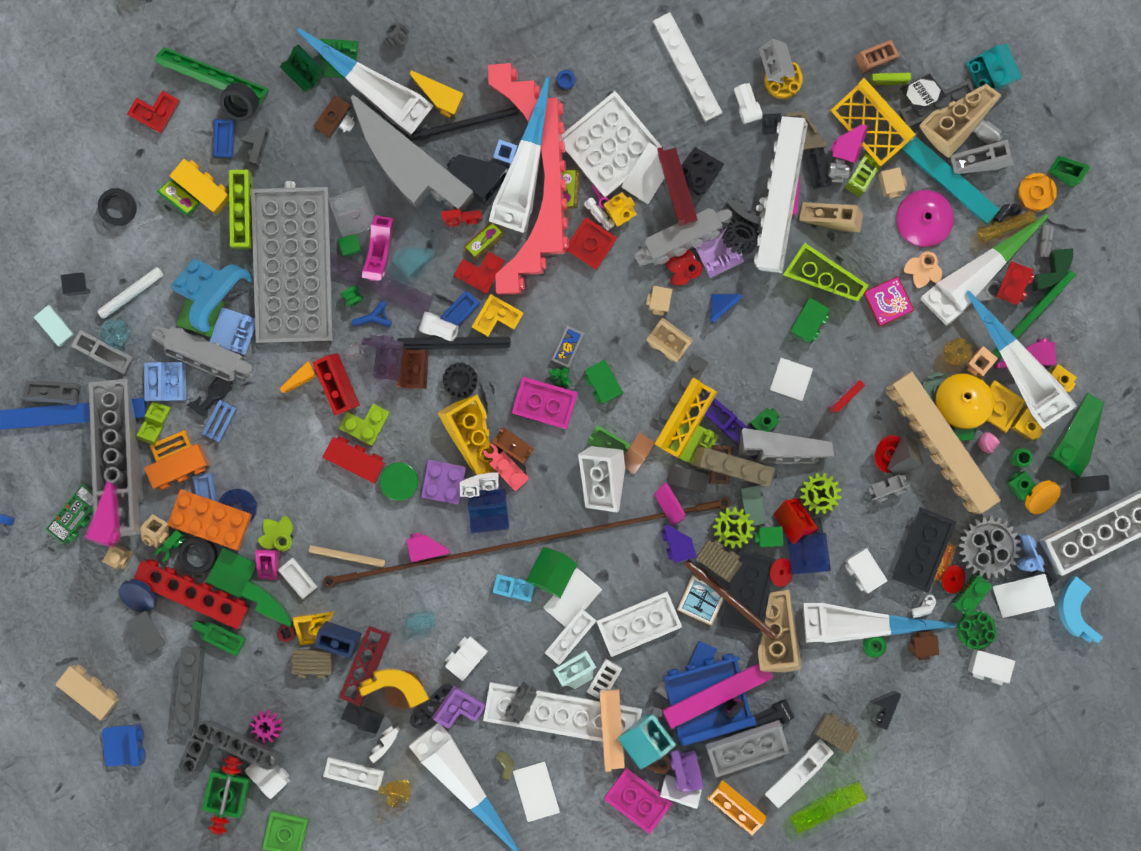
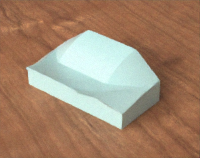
[553,650,596,689]

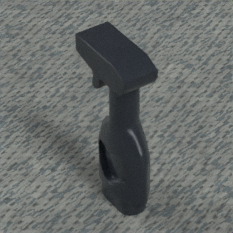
[187,377,233,417]

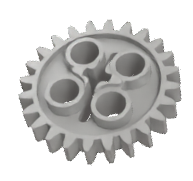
[957,516,1022,579]

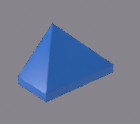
[710,294,743,324]

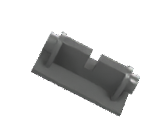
[505,681,537,724]

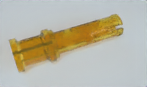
[977,210,1036,244]

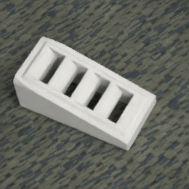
[587,658,622,699]

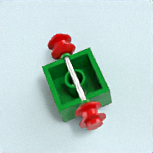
[202,755,252,835]

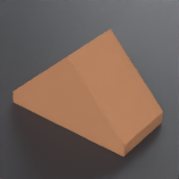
[624,432,655,475]

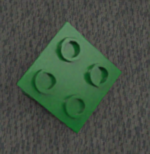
[319,38,358,78]

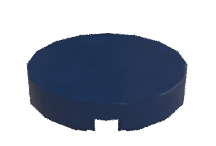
[119,579,157,612]

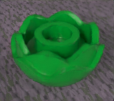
[863,636,887,658]

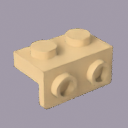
[646,317,693,362]

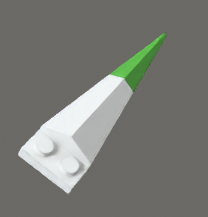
[921,214,1049,326]

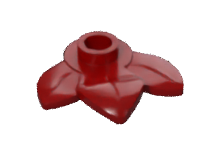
[665,250,702,286]

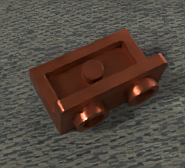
[396,349,429,389]

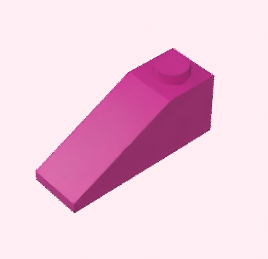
[994,339,1056,369]
[85,482,120,548]

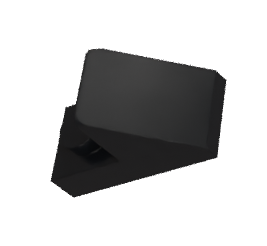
[870,691,902,730]
[341,702,384,734]

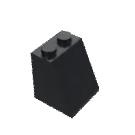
[447,154,508,205]

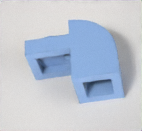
[493,139,517,168]

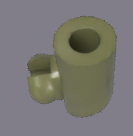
[495,751,514,780]

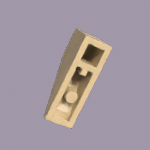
[799,202,863,232]

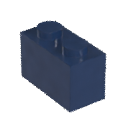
[314,621,362,659]

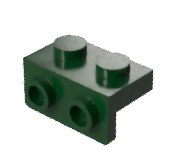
[280,45,325,92]

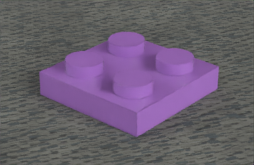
[421,460,466,504]

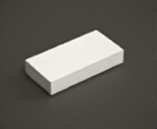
[278,558,318,600]

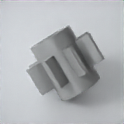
[827,159,850,183]

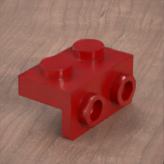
[996,261,1035,305]

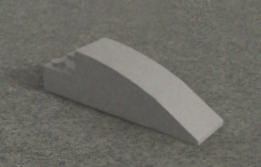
[351,95,475,212]
[89,379,144,536]

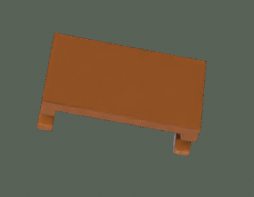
[492,427,534,464]

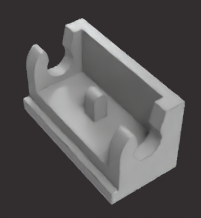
[759,38,795,83]

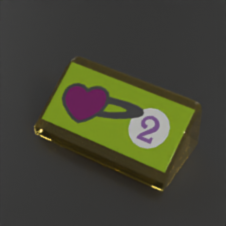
[563,169,580,209]
[463,222,505,260]

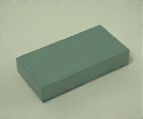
[740,486,766,526]

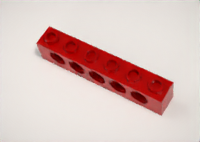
[133,558,250,629]

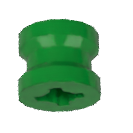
[340,285,364,308]

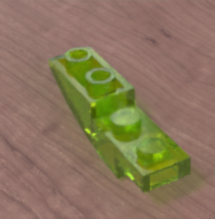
[789,780,868,834]

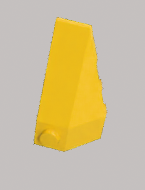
[438,395,495,476]

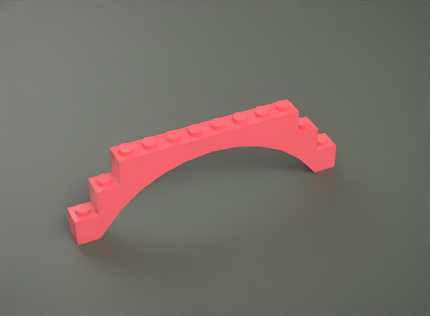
[488,63,569,295]

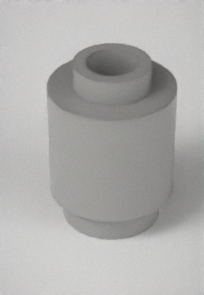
[973,119,1003,145]

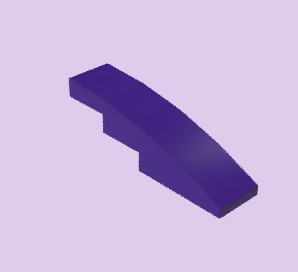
[696,393,758,460]

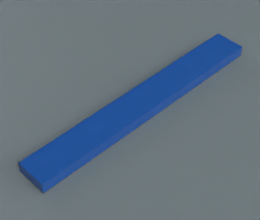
[0,398,146,430]

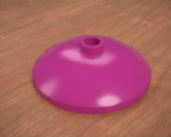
[896,190,954,247]

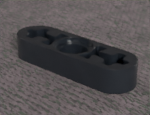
[410,684,453,729]

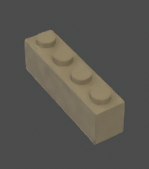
[692,446,775,487]

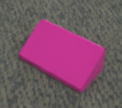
[654,482,685,526]

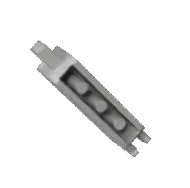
[634,208,733,266]
[152,326,253,381]

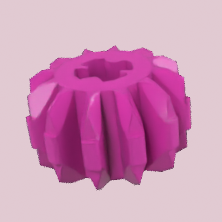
[250,710,283,743]

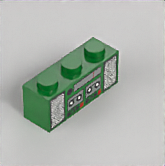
[46,484,94,544]

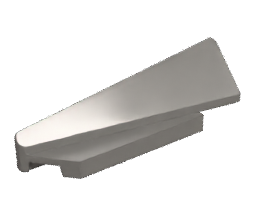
[738,428,834,464]

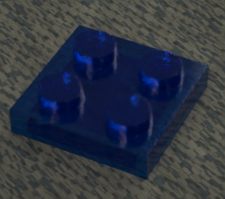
[787,532,831,575]

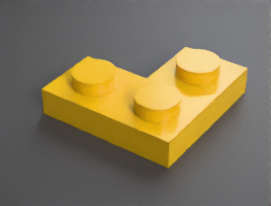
[472,294,524,337]

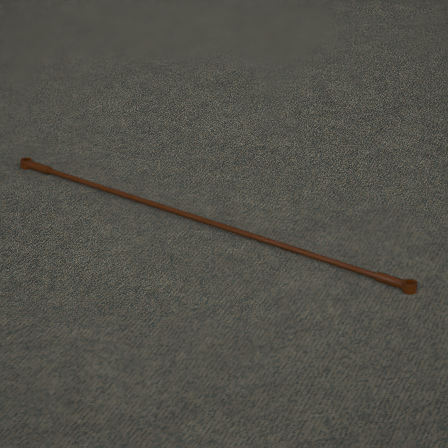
[323,497,730,587]

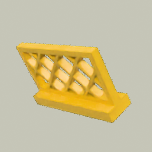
[830,78,916,167]

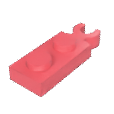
[482,443,529,491]

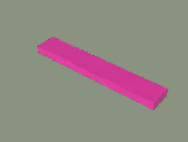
[662,662,773,729]

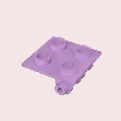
[695,229,744,278]

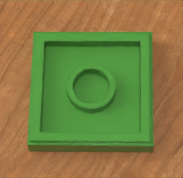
[262,810,309,851]

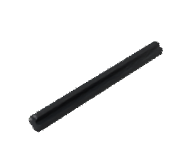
[397,337,511,349]

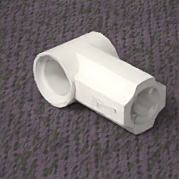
[734,83,763,124]
[418,312,459,341]

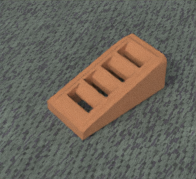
[855,40,900,74]

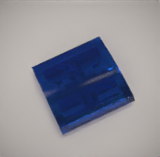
[467,488,510,534]

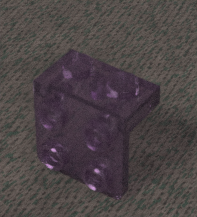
[361,335,404,380]

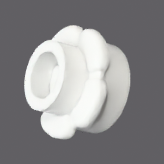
[339,115,355,133]

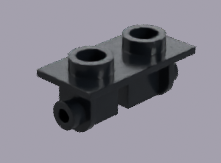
[805,148,832,189]

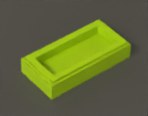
[869,73,911,86]

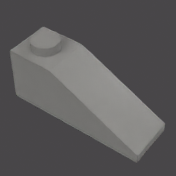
[951,139,1015,174]

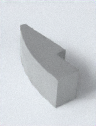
[71,329,133,374]

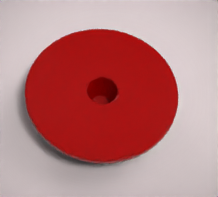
[770,558,793,587]
[942,565,965,594]

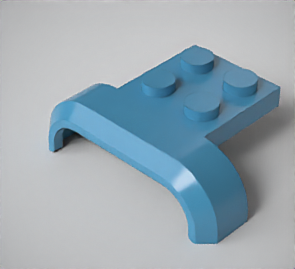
[170,258,252,332]

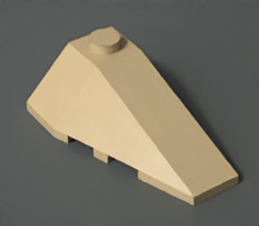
[920,84,1001,158]
[758,590,802,672]

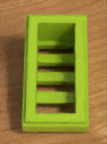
[844,153,880,197]

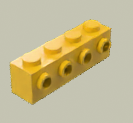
[1010,364,1077,441]

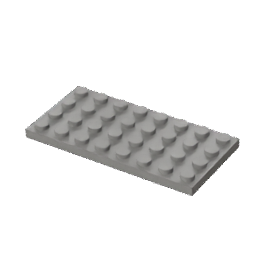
[251,187,333,343]

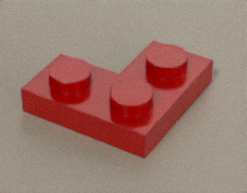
[127,91,180,134]
[441,209,482,227]
[454,252,506,294]

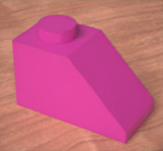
[831,124,869,163]
[406,532,450,562]

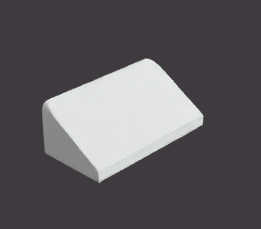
[660,775,702,808]

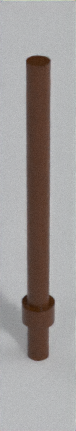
[684,559,778,640]

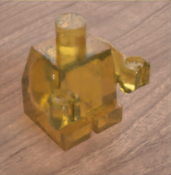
[378,780,412,807]

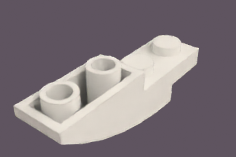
[765,739,834,808]

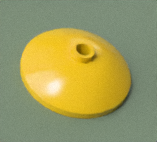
[935,374,994,429]

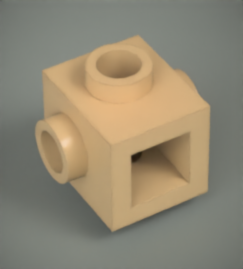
[140,514,170,549]

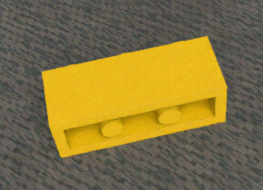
[170,159,229,215]

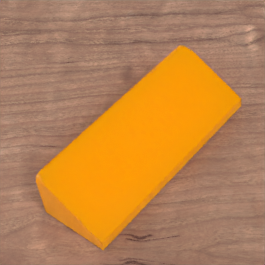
[707,780,766,835]

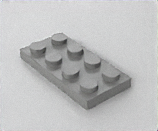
[706,720,789,778]

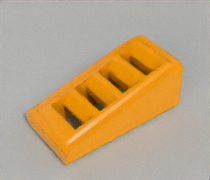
[280,361,317,393]

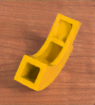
[358,668,429,708]

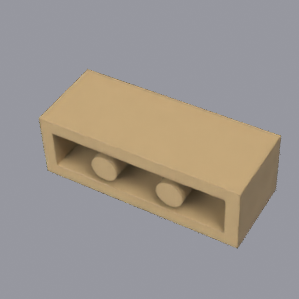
[55,665,120,721]

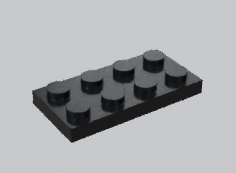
[891,507,957,593]
[721,550,776,634]

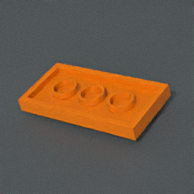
[168,489,252,551]

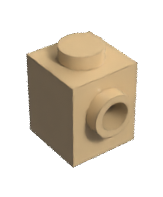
[878,167,907,199]
[646,286,672,316]

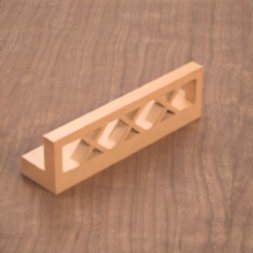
[599,689,624,772]

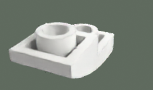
[460,472,498,497]
[369,726,400,763]

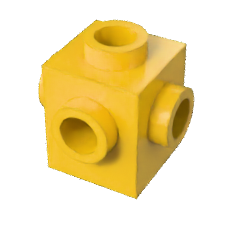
[603,192,637,227]

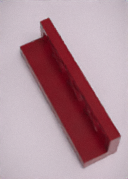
[657,147,698,226]
[339,625,392,706]

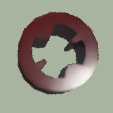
[277,625,296,642]

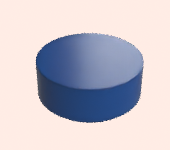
[556,70,575,90]
[0,513,15,526]

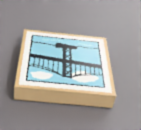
[676,575,724,626]

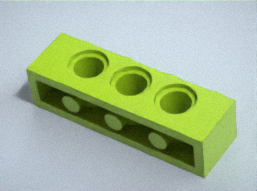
[229,170,253,250]

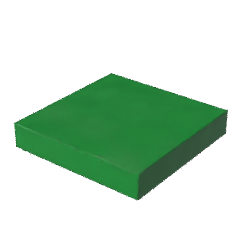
[206,547,257,599]

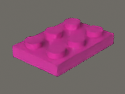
[512,376,578,429]
[603,767,673,834]

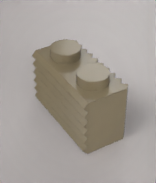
[695,540,742,582]
[292,649,333,678]
[813,712,860,754]

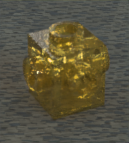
[943,338,973,367]

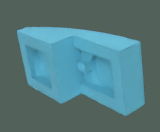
[493,574,536,602]

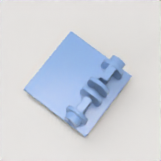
[210,307,255,355]
[1017,534,1044,572]

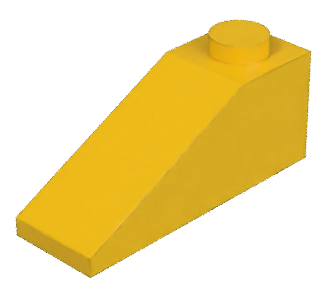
[410,70,465,118]

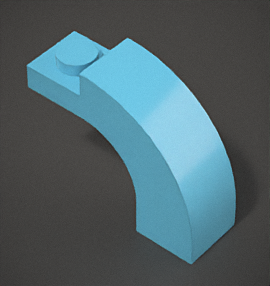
[1058,576,1103,643]

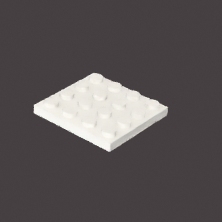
[562,91,664,197]

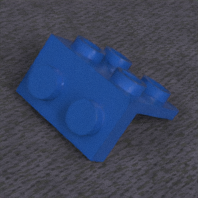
[102,724,146,767]

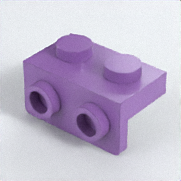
[670,750,704,793]

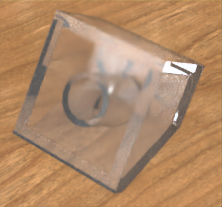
[328,186,376,237]

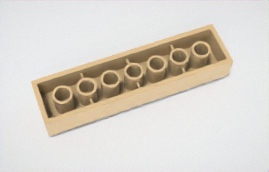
[886,372,1001,514]

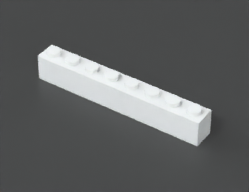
[754,116,808,273]

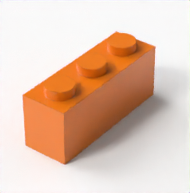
[144,444,210,491]

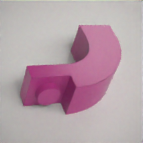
[362,216,394,280]

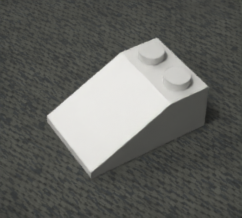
[578,446,625,512]

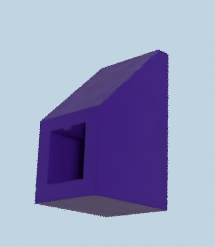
[661,525,697,563]

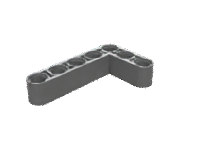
[179,721,284,775]

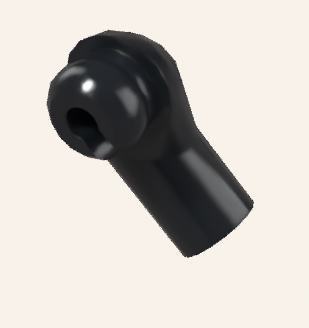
[993,204,1022,223]

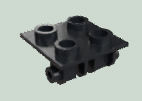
[681,147,724,196]

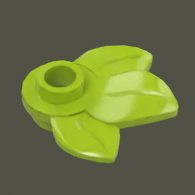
[258,516,293,552]

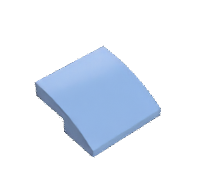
[144,362,186,401]

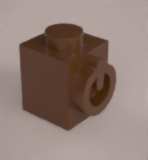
[908,631,939,660]

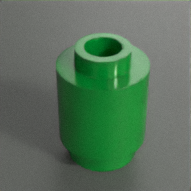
[1009,448,1033,468]

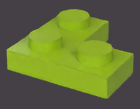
[338,404,391,446]

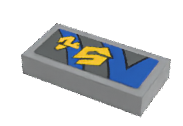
[551,326,584,368]

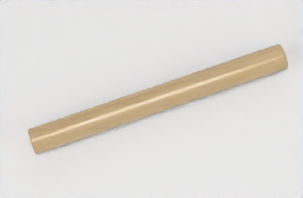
[309,545,386,568]

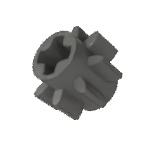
[385,23,409,47]

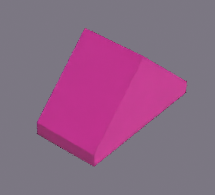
[255,549,280,580]

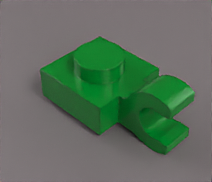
[155,530,186,562]

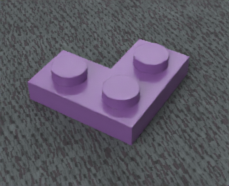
[432,686,486,729]

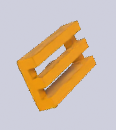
[149,430,192,462]

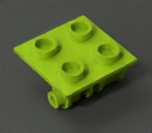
[669,419,719,470]

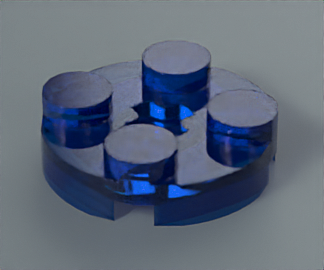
[219,489,258,523]

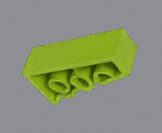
[782,243,869,302]

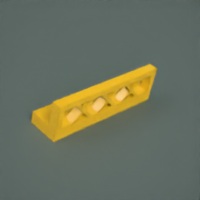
[655,378,718,458]

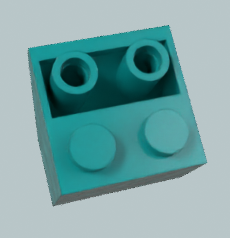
[965,44,1022,91]
[617,714,676,769]

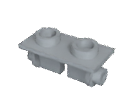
[868,474,910,503]

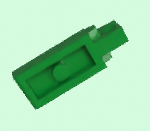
[192,620,247,656]

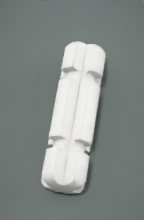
[584,198,614,231]

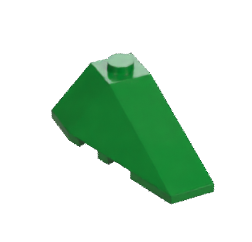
[1046,393,1104,477]

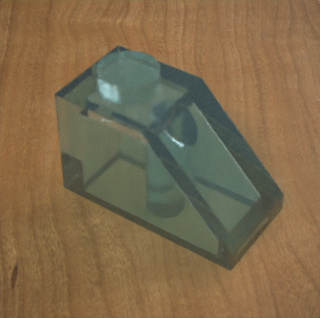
[392,247,437,279]

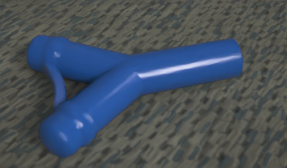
[352,301,392,327]

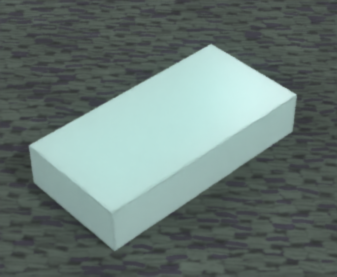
[34,305,75,347]

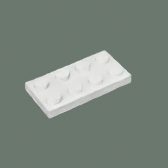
[596,591,682,657]

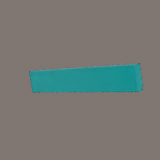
[900,137,1000,224]

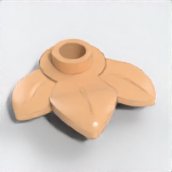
[904,251,942,288]

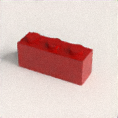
[312,353,360,416]
[322,436,386,484]

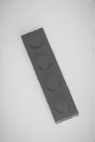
[899,79,974,128]
[653,353,709,425]

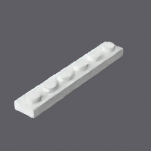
[653,12,722,122]

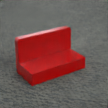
[773,498,818,544]

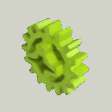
[799,473,842,514]
[713,507,755,549]

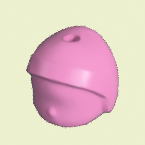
[977,432,1000,454]

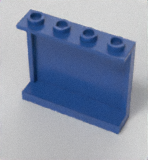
[662,653,757,746]

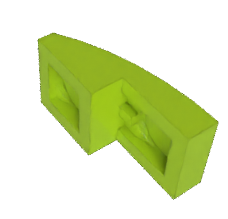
[136,401,171,446]

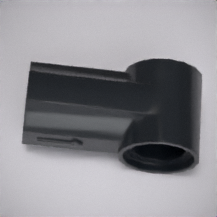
[753,699,794,727]

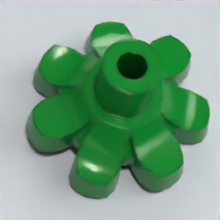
[549,367,571,388]

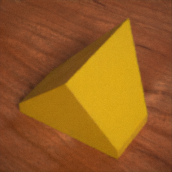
[293,611,335,646]

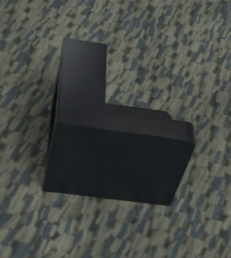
[61,272,90,296]

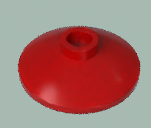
[874,435,901,473]

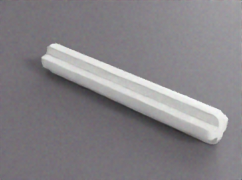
[97,267,163,319]

